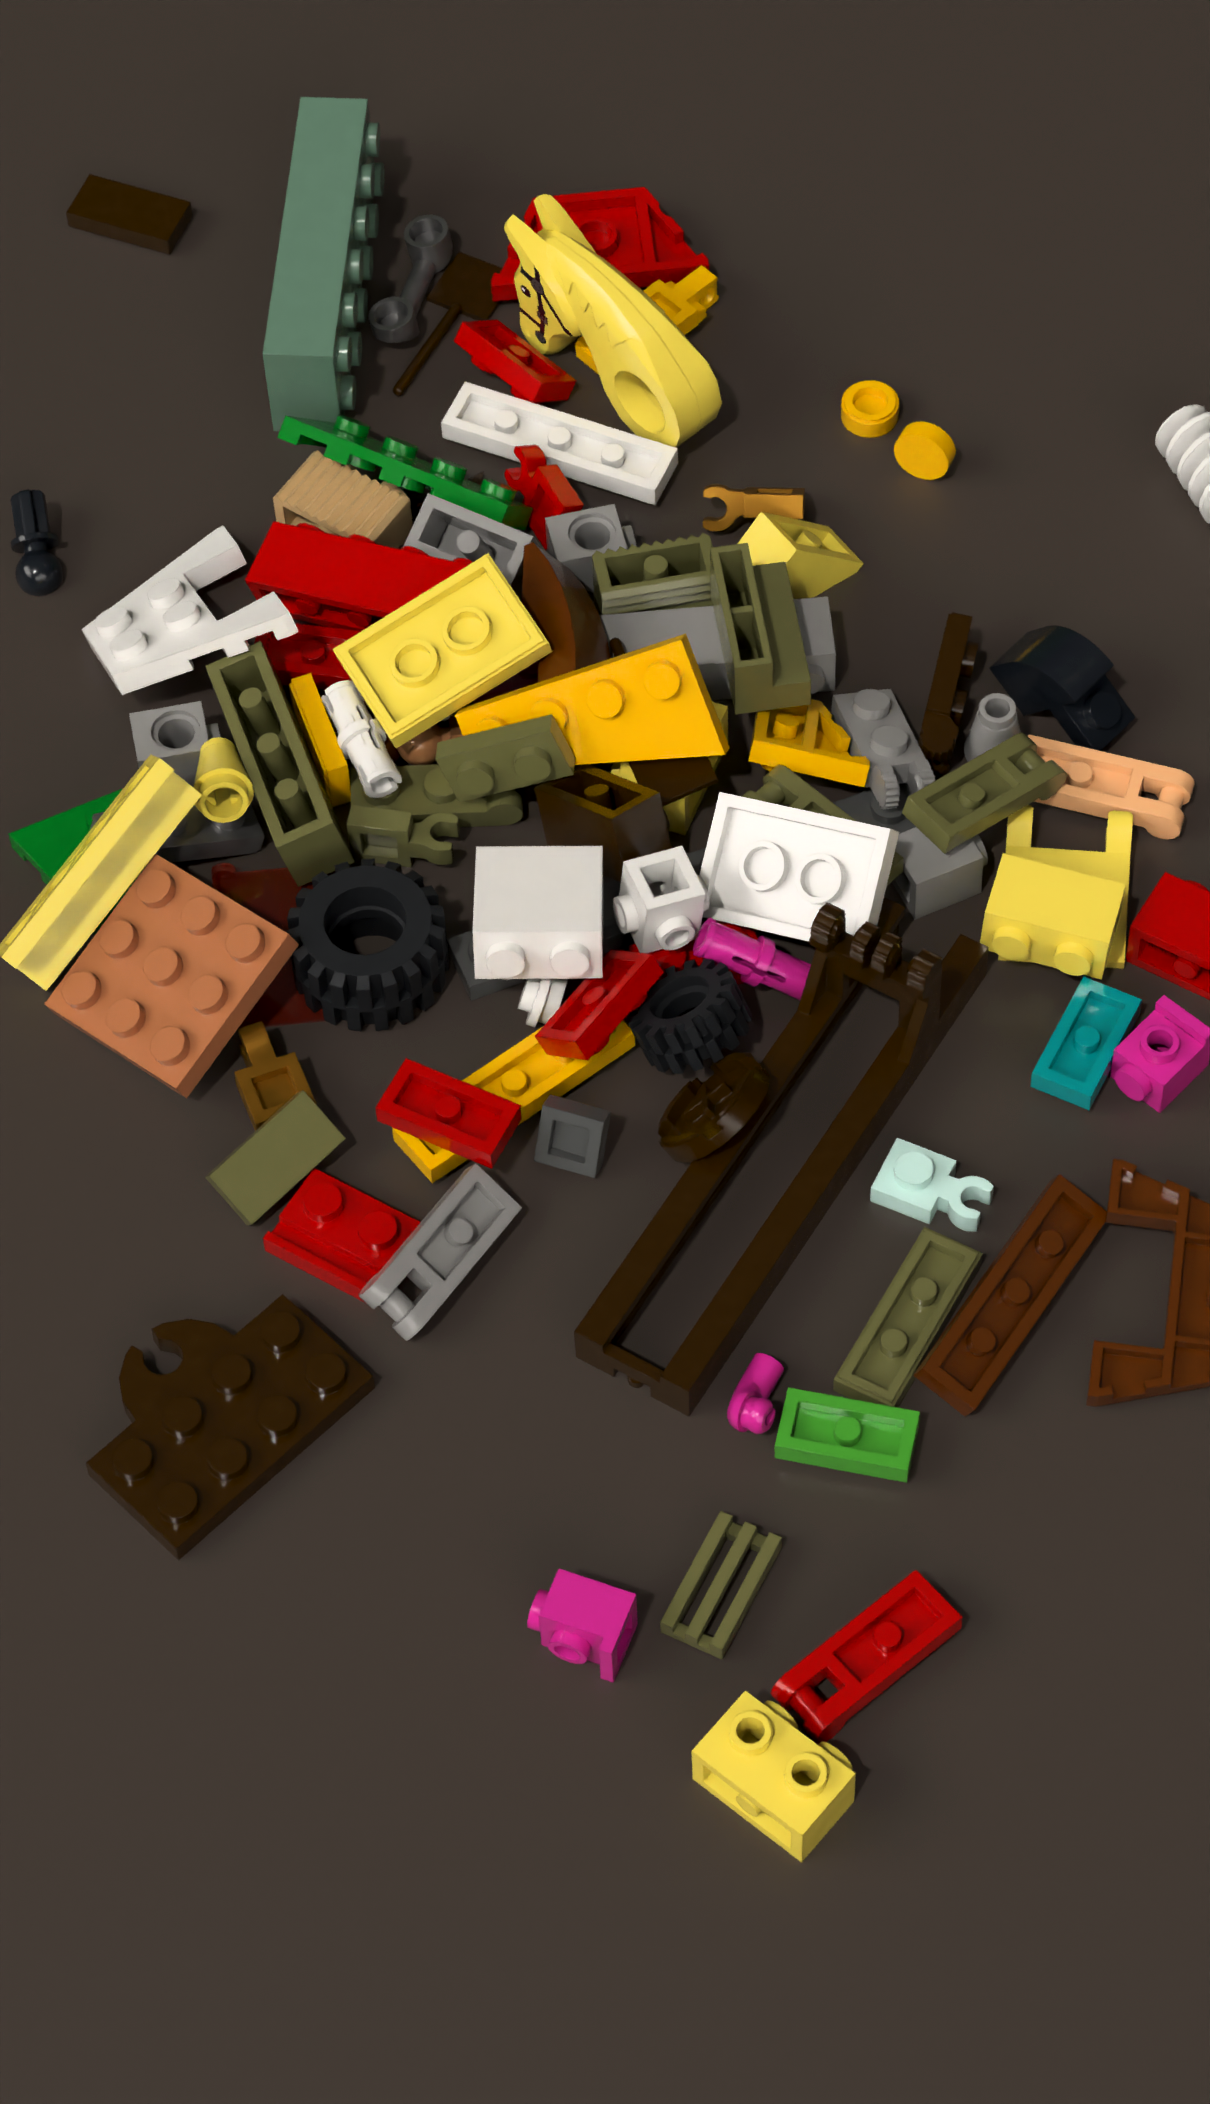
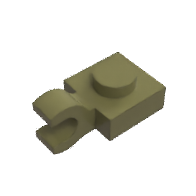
[346,805,460,868]

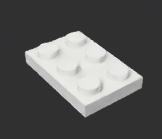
[699,792,899,942]

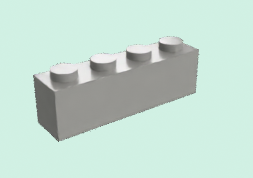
[599,596,836,701]

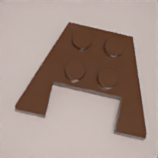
[1086,1159,1210,1407]

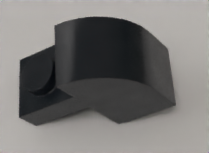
[989,625,1135,751]

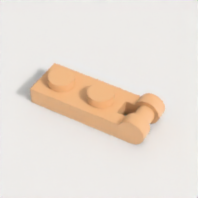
[1028,734,1195,840]

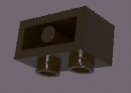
[534,764,671,883]

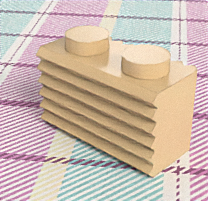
[273,450,413,549]

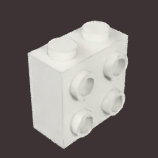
[473,846,604,980]

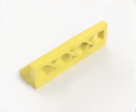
[0,754,202,991]

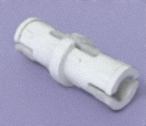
[321,680,402,798]

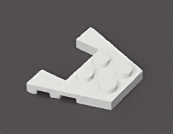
[81,526,299,695]

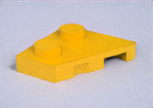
[748,699,870,787]

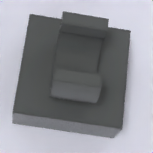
[534,1094,611,1178]

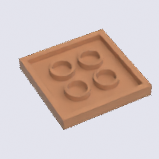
[44,854,299,1099]

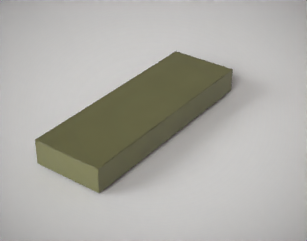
[833,1227,983,1408]

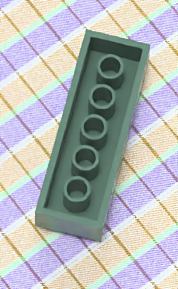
[263,97,384,431]

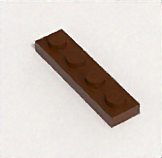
[913,1174,1107,1417]

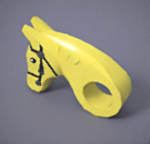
[504,194,722,448]

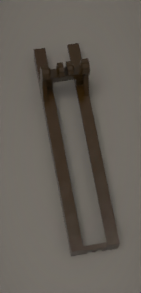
[574,897,988,1417]

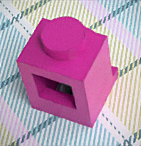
[1110,995,1210,1113]
[527,1568,638,1683]

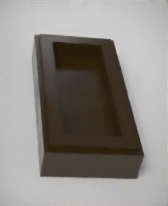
[66,174,193,255]

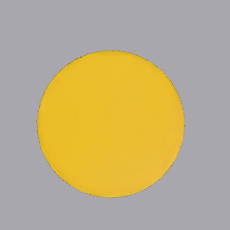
[841,380,899,438]
[894,421,956,480]

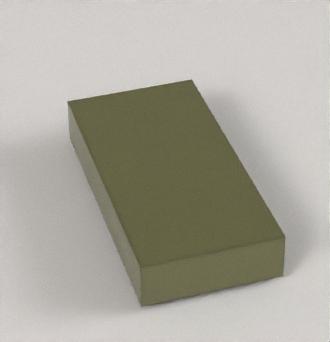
[205,1090,346,1225]

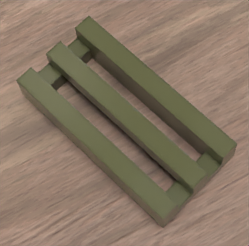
[660,1511,782,1660]

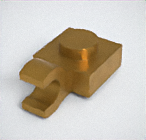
[703,484,805,531]
[235,1021,317,1131]

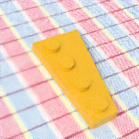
[455,633,730,765]

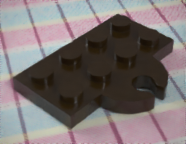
[86,1294,375,1561]

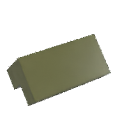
[710,543,811,715]

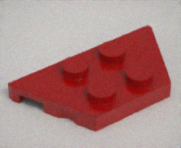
[491,187,709,302]

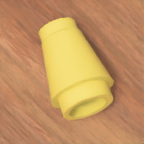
[193,737,254,823]

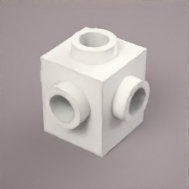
[613,846,709,953]

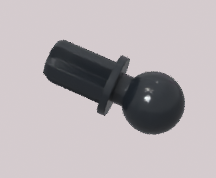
[11,489,63,596]

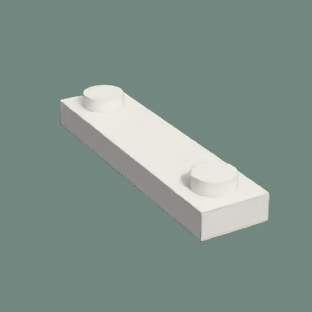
[441,382,678,505]

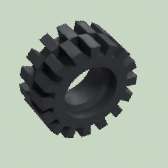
[627,959,752,1074]

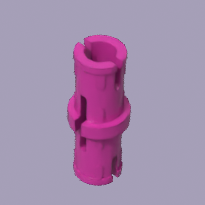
[693,918,811,1000]

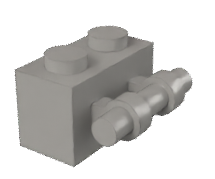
[403,493,548,602]

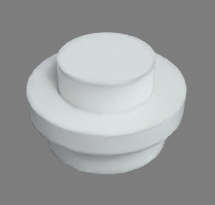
[518,979,567,1028]

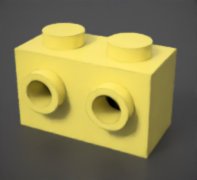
[980,853,1126,980]
[692,1690,856,1863]

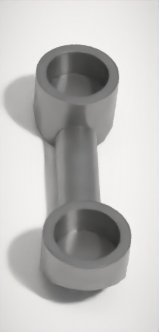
[369,215,453,343]

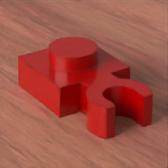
[504,444,584,550]

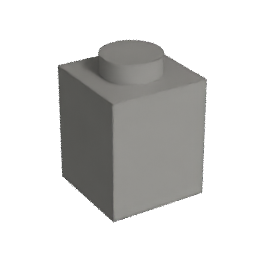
[892,827,988,920]

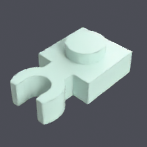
[870,1138,994,1232]

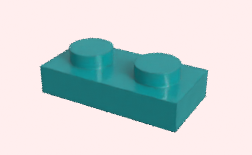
[1030,976,1142,1110]

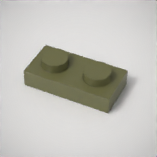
[435,714,575,802]

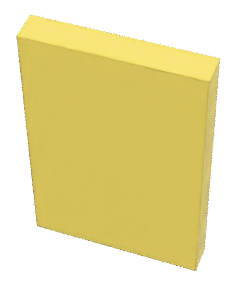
[332,553,553,749]

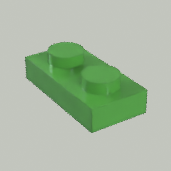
[775,1387,920,1483]

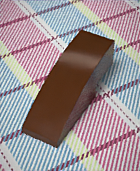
[522,542,610,682]

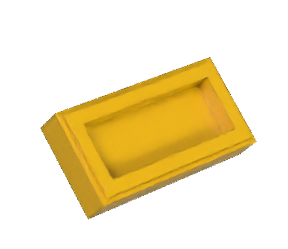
[289,673,351,807]

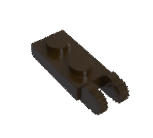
[918,612,979,781]

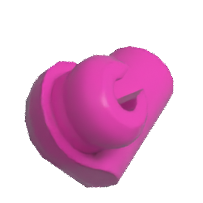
[727,1353,784,1434]

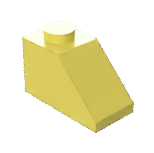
[738,512,864,599]

